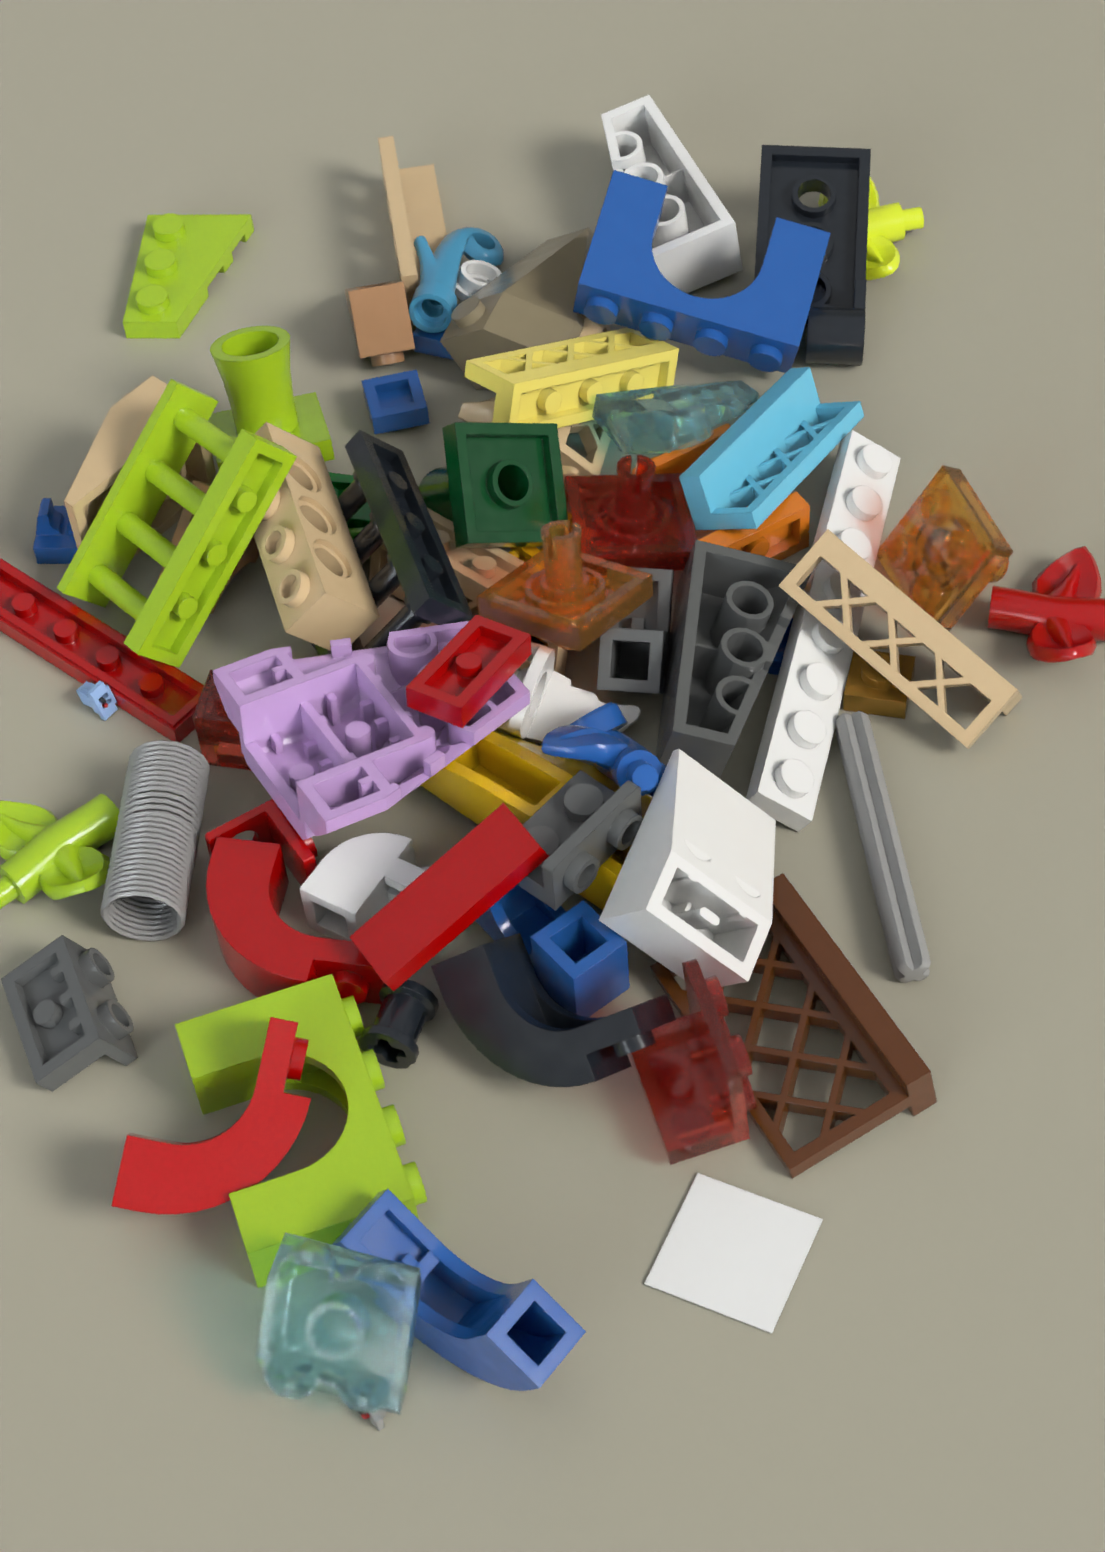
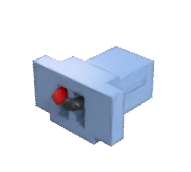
[76,681,118,721]

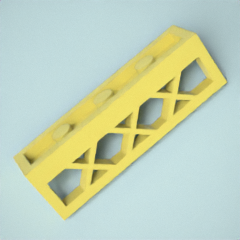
[464,328,679,428]

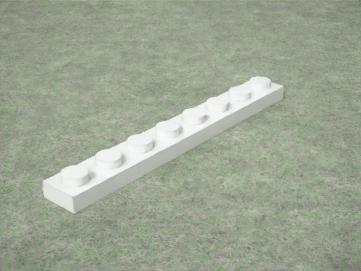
[746,430,901,832]

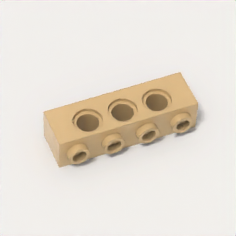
[253,422,380,651]

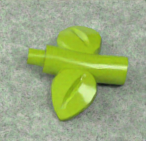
[0,793,119,909]

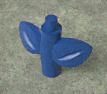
[541,725,666,797]

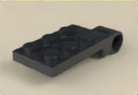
[754,145,871,365]

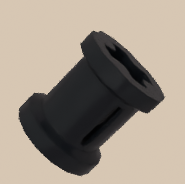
[358,979,439,1069]

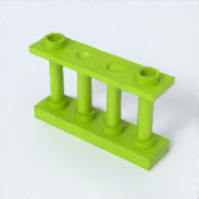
[57,379,297,668]

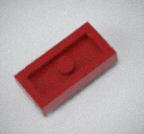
[406,614,532,728]

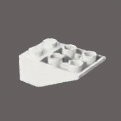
[599,749,776,991]

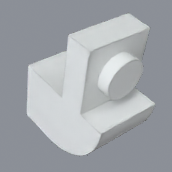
[300,833,429,941]

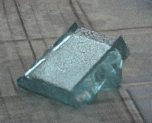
[592,380,759,455]
[257,1232,421,1415]

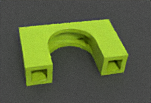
[175,974,427,1288]

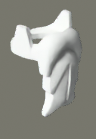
[496,642,641,744]

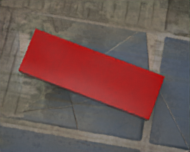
[350,803,549,991]

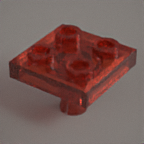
[564,454,697,573]

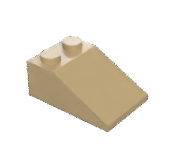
[64,375,217,556]

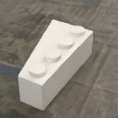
[601,95,743,293]

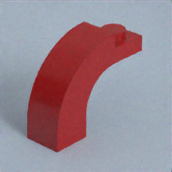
[206,837,384,1004]
[111,1017,311,1214]

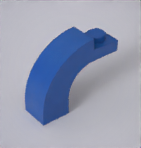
[331,1189,586,1391]

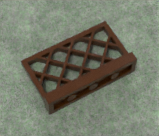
[650,873,937,1179]

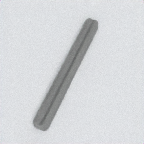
[835,711,931,983]

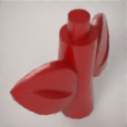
[988,546,1105,663]

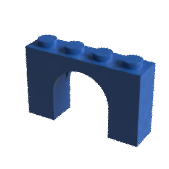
[573,170,831,373]

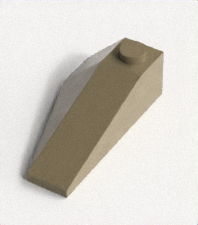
[440,227,594,390]

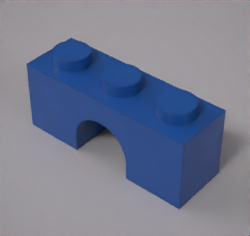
[476,885,630,1017]

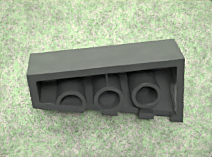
[656,540,812,779]

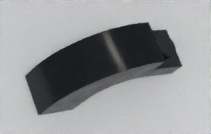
[431,933,677,1087]

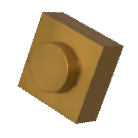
[843,651,916,719]

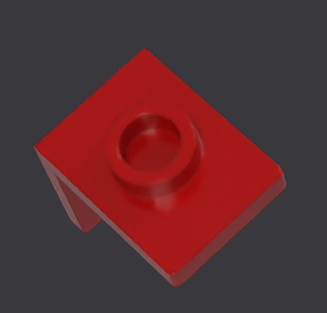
[204,799,318,886]

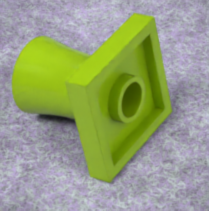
[208,326,335,470]

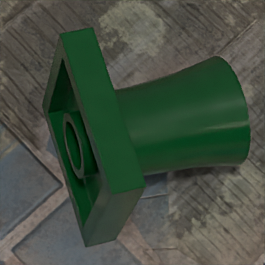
[419,422,571,548]

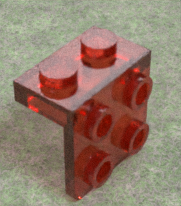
[629,958,757,1165]

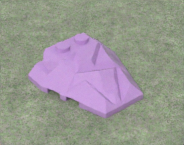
[212,621,530,840]

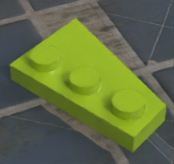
[123,213,254,338]

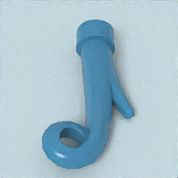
[409,227,504,333]

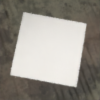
[644,1173,823,1333]

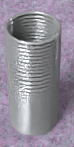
[101,740,210,941]

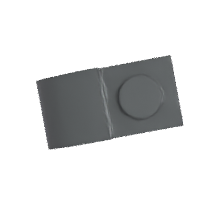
[597,566,674,694]

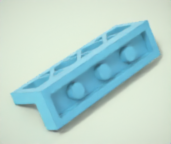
[679,367,864,530]

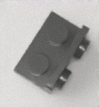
[517,770,643,911]
[1,935,138,1092]

